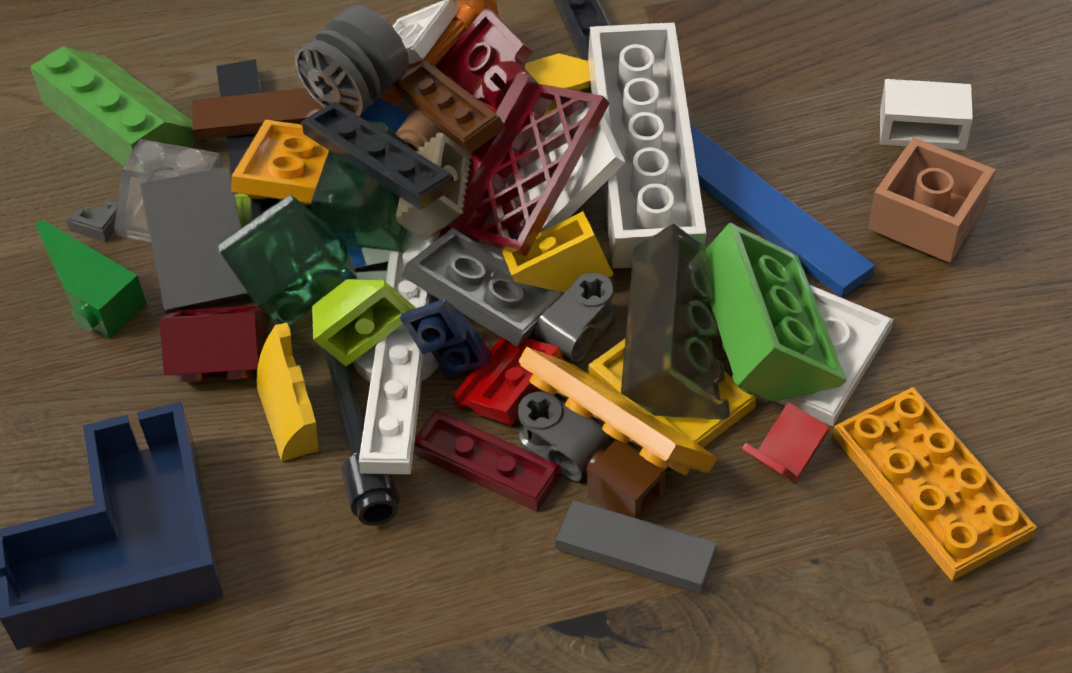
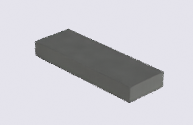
[555,500,717,594]

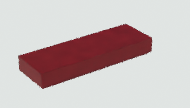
[413,410,562,512]

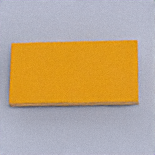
[518,347,718,475]
[832,387,1037,581]

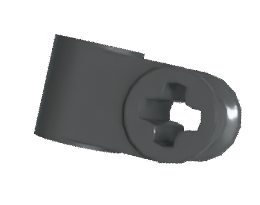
[534,273,615,363]
[518,392,611,481]

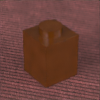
[586,439,666,520]

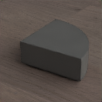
[66,200,129,242]

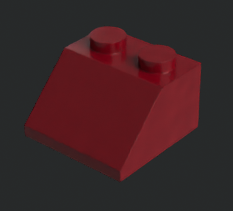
[159,304,268,382]

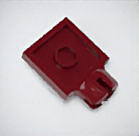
[435,6,533,109]

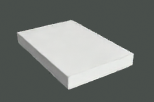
[508,107,626,233]
[776,285,893,426]

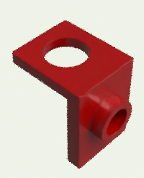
[742,403,830,484]

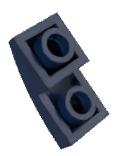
[400,299,491,377]

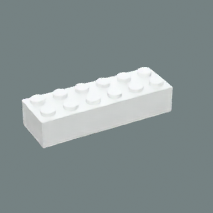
[588,22,706,268]

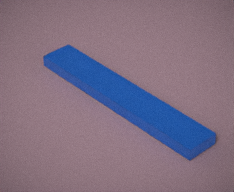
[690,124,875,298]

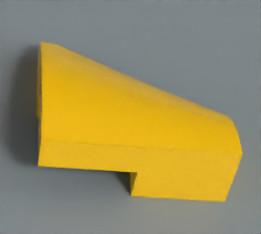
[257,323,319,462]

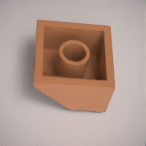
[868,137,996,263]

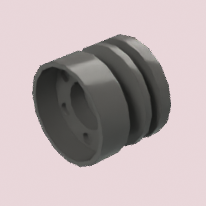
[294,4,409,116]

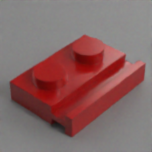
[452,337,564,425]

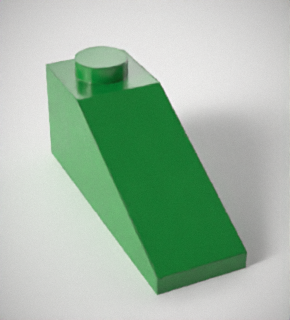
[35,219,147,339]

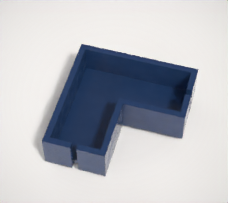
[0,402,224,650]

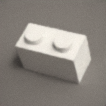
[880,79,973,150]

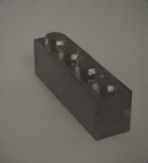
[621,223,731,420]

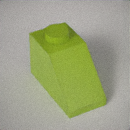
[312,279,416,367]

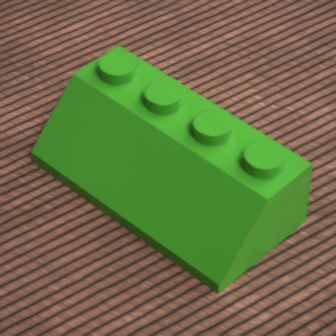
[30,46,202,180]
[696,223,847,402]

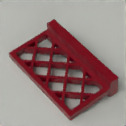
[443,73,610,256]

